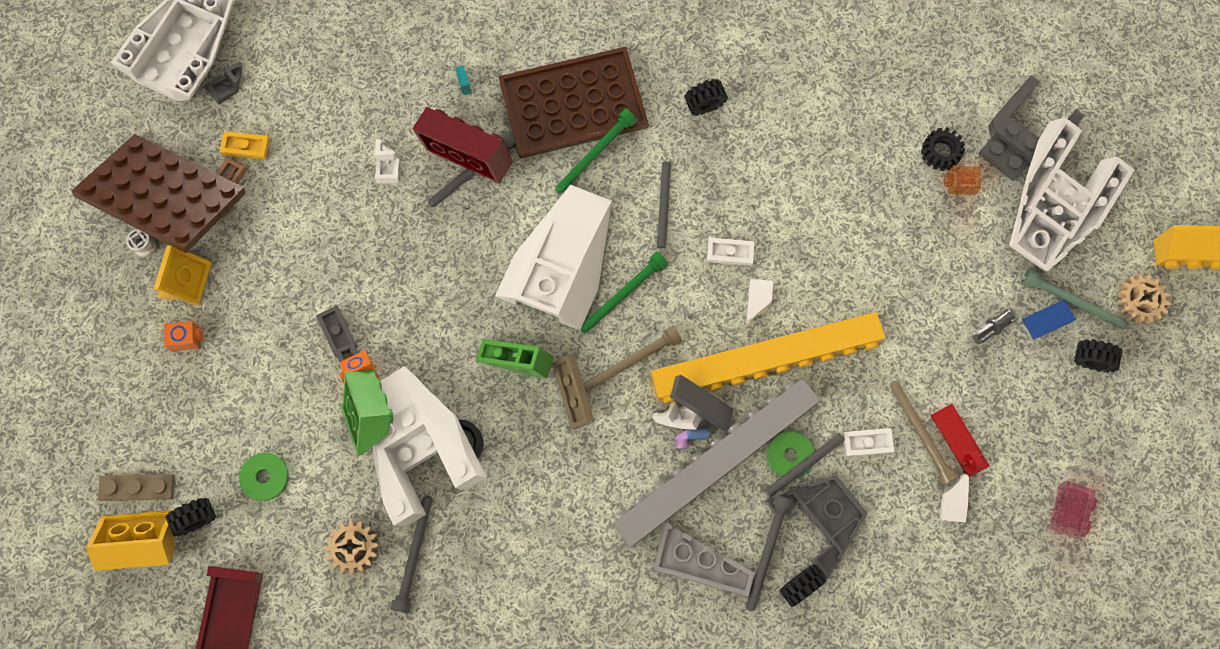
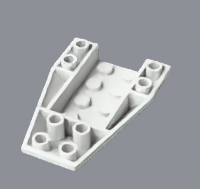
[111,0,234,101]
[495,185,612,331]

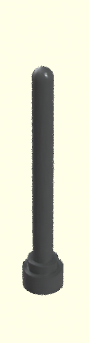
[428,130,516,207]
[390,495,432,614]
[746,495,794,611]

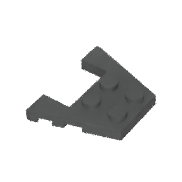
[765,475,868,578]

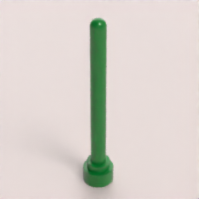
[555,108,638,193]
[581,251,669,333]

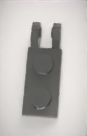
[316,305,359,362]

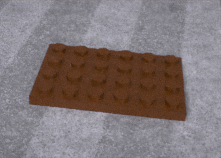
[498,47,649,159]
[71,134,245,253]

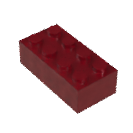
[412,107,513,184]

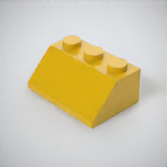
[1154,225,1220,270]
[86,510,175,571]

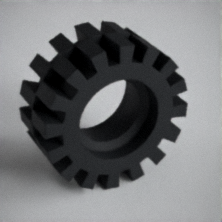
[684,79,728,116]
[921,128,965,171]
[1074,339,1123,373]
[165,498,217,536]
[779,564,827,607]

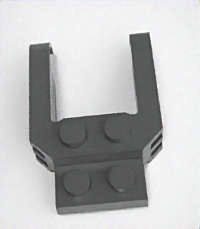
[978,75,1085,181]

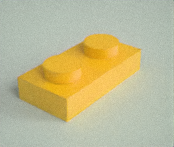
[220,131,270,160]

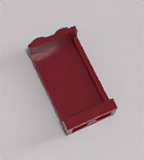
[196,566,263,649]

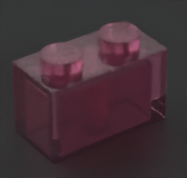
[1048,481,1097,539]

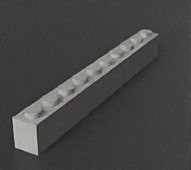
[613,378,821,549]

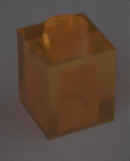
[944,166,981,196]

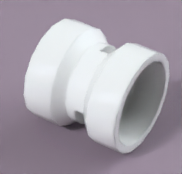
[126,229,156,257]

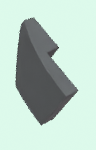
[205,62,243,105]

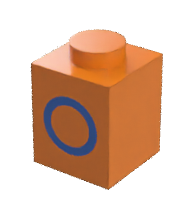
[164,321,204,351]
[339,350,380,383]

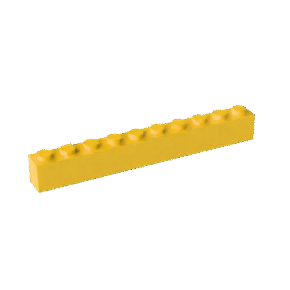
[650,312,885,404]

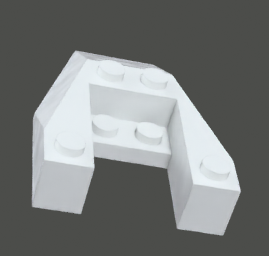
[1009,117,1135,271]
[373,366,487,527]

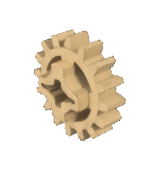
[1116,274,1171,325]
[324,520,380,575]

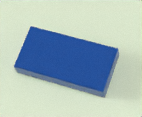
[1022,300,1076,340]

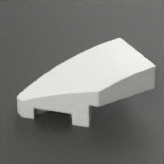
[375,139,399,184]
[746,279,773,324]
[652,401,702,430]
[940,474,969,523]

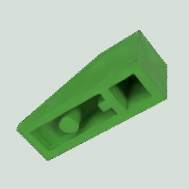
[476,339,554,379]

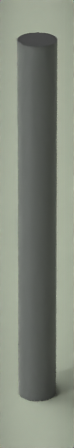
[657,161,671,248]
[764,433,845,498]

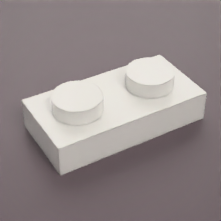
[707,238,754,266]
[842,428,895,457]

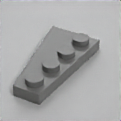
[653,522,754,597]

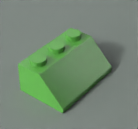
[342,370,393,456]

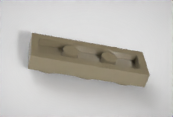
[553,354,594,429]
[98,474,175,501]

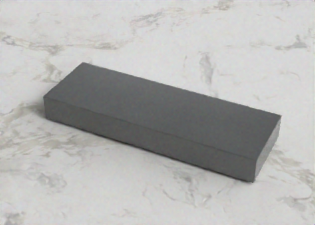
[670,375,733,431]

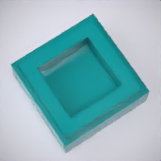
[456,65,471,95]

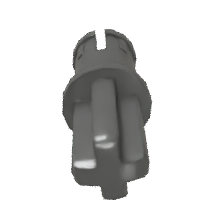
[972,309,1015,344]

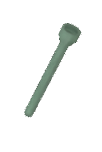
[1021,268,1128,329]

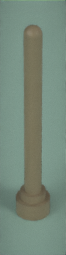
[583,326,682,392]
[890,381,960,486]

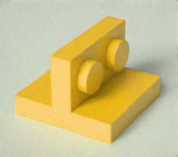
[153,245,212,305]

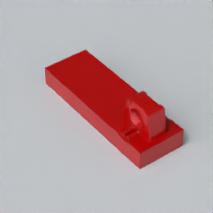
[930,404,990,477]

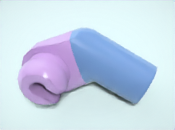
[675,427,710,449]

